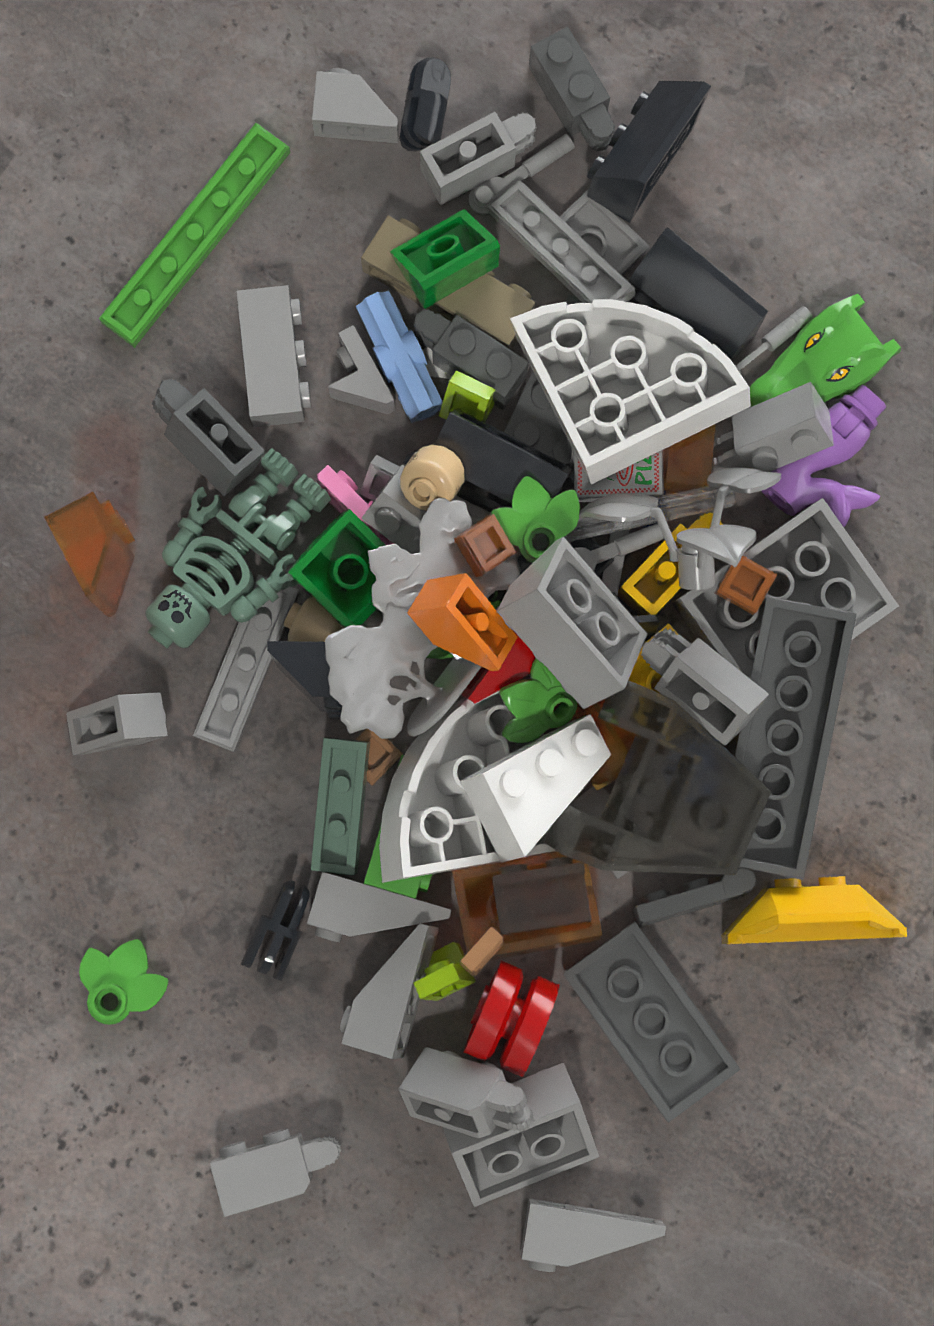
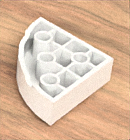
[510,299,751,485]
[379,674,566,883]

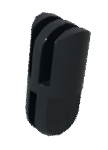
[399,57,451,152]
[240,881,310,981]

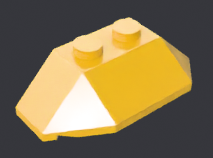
[721,876,907,944]

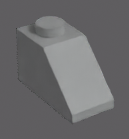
[312,68,399,143]
[66,693,168,756]

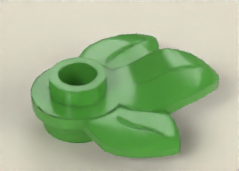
[491,476,580,563]
[499,658,577,743]
[79,939,169,1025]

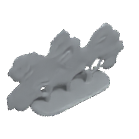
[325,498,521,739]

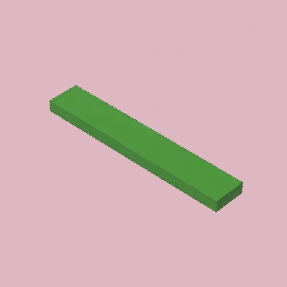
[99,123,291,348]

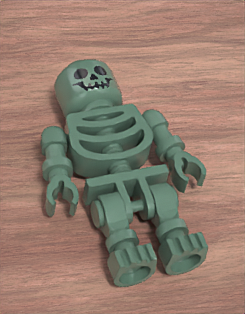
[145,448,331,649]

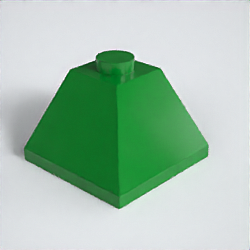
[287,509,386,628]

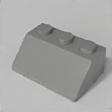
[497,537,647,709]
[442,1063,599,1207]

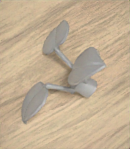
[578,467,781,590]

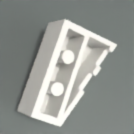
[460,714,611,863]

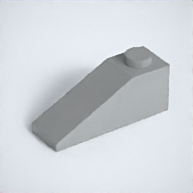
[307,872,451,943]
[340,924,439,1059]
[520,1198,666,1272]

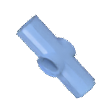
[356,291,443,423]

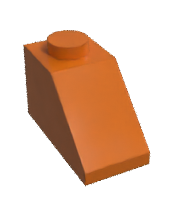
[407,573,518,671]

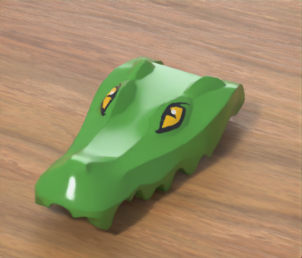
[750,293,901,407]

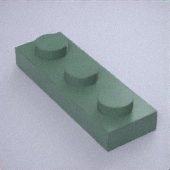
[311,737,370,875]

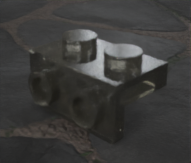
[492,857,592,936]

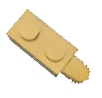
[617,512,723,616]

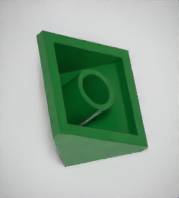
[390,209,500,309]

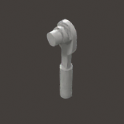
[469,134,575,215]
[735,306,813,374]
[574,523,664,572]

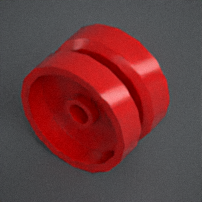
[463,960,560,1077]

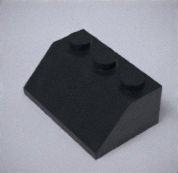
[587,80,711,223]
[629,227,768,362]
[267,641,342,720]

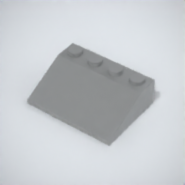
[672,498,899,679]

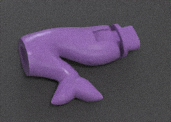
[762,385,886,527]

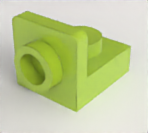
[439,371,495,422]
[413,942,476,1001]

